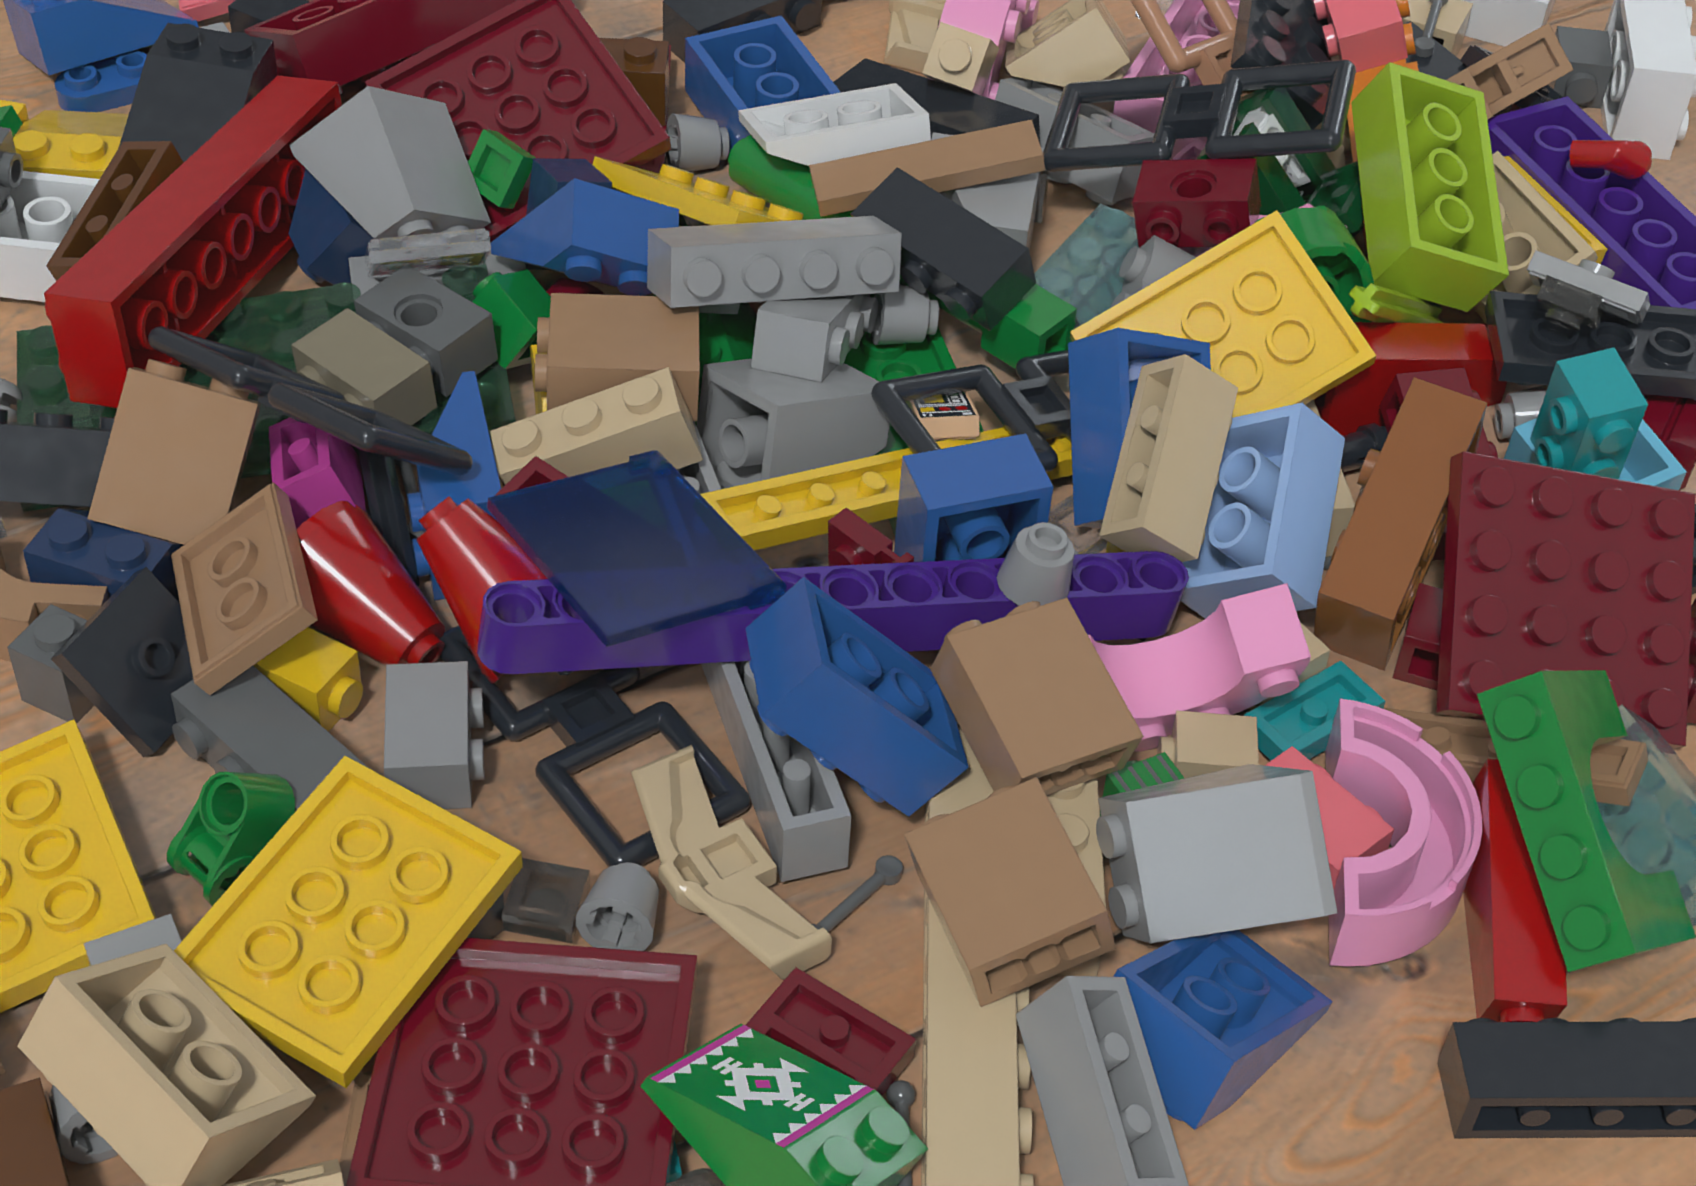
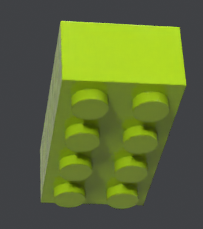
[1351,62,1509,312]

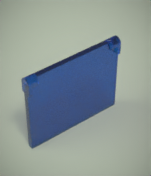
[487,450,787,647]

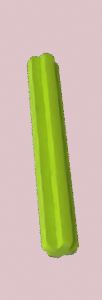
[1349,283,1443,323]

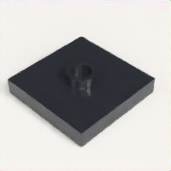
[51,567,194,757]

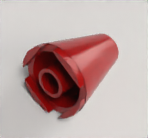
[416,496,569,684]
[296,501,445,666]

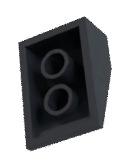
[118,23,278,162]

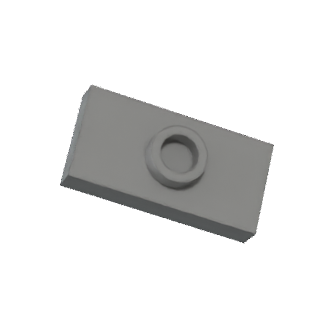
[1527,250,1650,324]

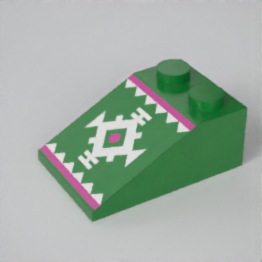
[640,1024,928,1186]

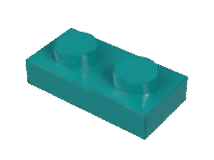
[1244,661,1386,760]

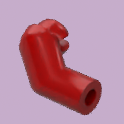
[1569,140,1652,180]

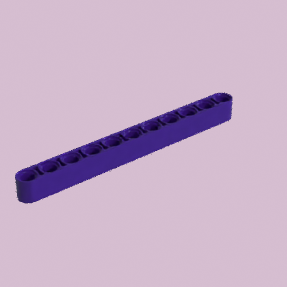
[477,551,1189,674]

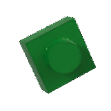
[468,129,536,209]

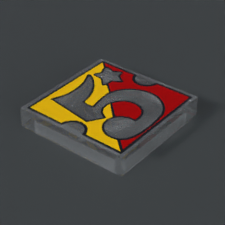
[365,228,491,277]

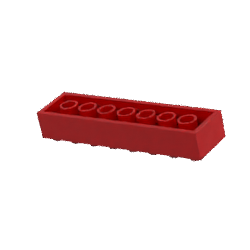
[44,75,342,408]

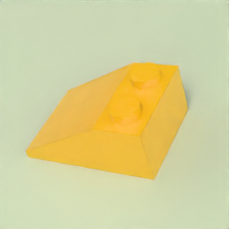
[13,110,129,179]

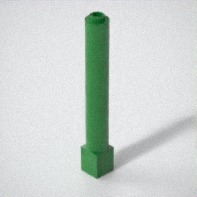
[728,134,1077,369]

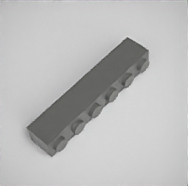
[171,666,506,940]

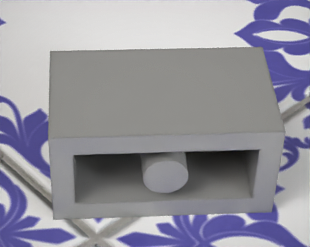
[384,661,485,809]

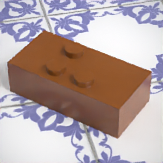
[1314,377,1487,671]

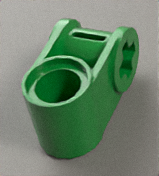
[167,772,295,906]

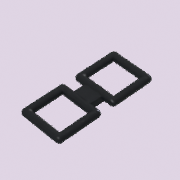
[1043,60,1356,172]
[148,326,473,476]
[871,350,1071,472]
[440,625,750,867]

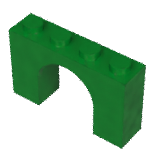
[1477,670,1696,972]

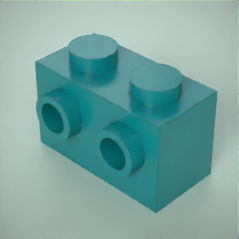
[1530,347,1648,479]

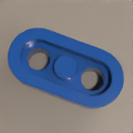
[55,51,147,112]

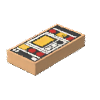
[906,391,980,440]

